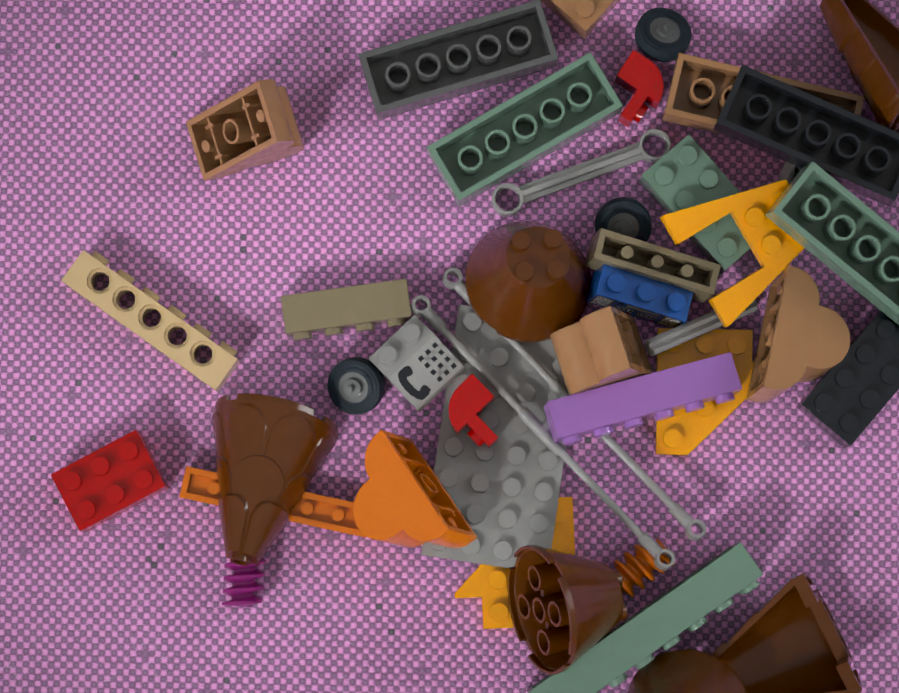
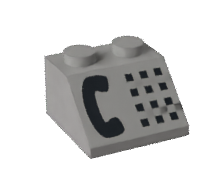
[368,315,465,412]

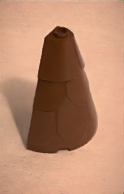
[819,0,899,133]
[212,393,338,566]
[711,573,862,693]

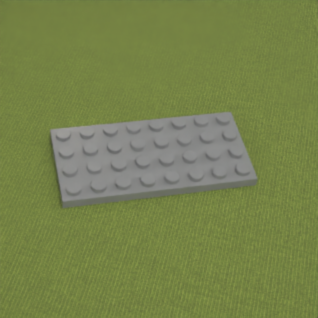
[421,305,578,568]

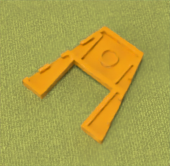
[660,179,804,327]

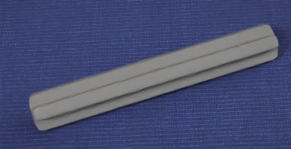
[644,300,758,356]

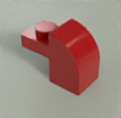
[615,50,664,128]
[448,374,498,449]

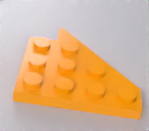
[655,328,754,456]
[455,497,576,629]

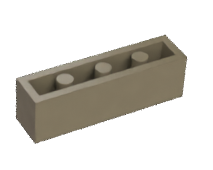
[585,228,721,303]
[281,279,412,341]

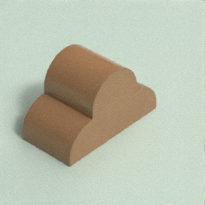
[186,79,304,181]
[746,265,850,403]
[550,306,653,395]

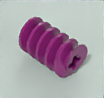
[222,554,266,607]

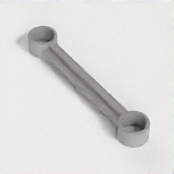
[492,129,671,217]

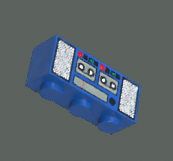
[586,264,693,328]

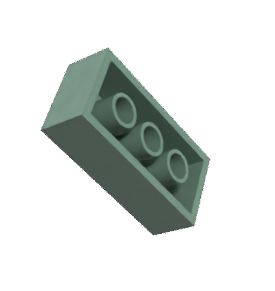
[639,135,751,275]

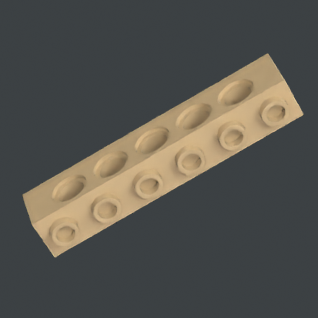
[61,250,240,393]

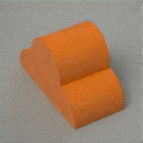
[353,430,477,548]

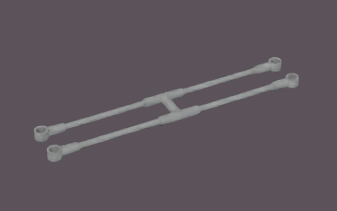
[411,267,706,570]

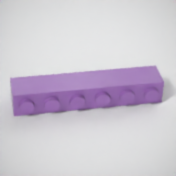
[544,352,742,446]

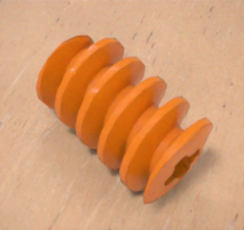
[613,536,676,600]

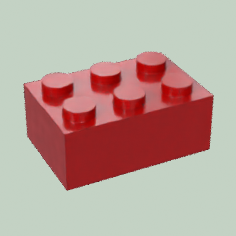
[51,430,169,532]

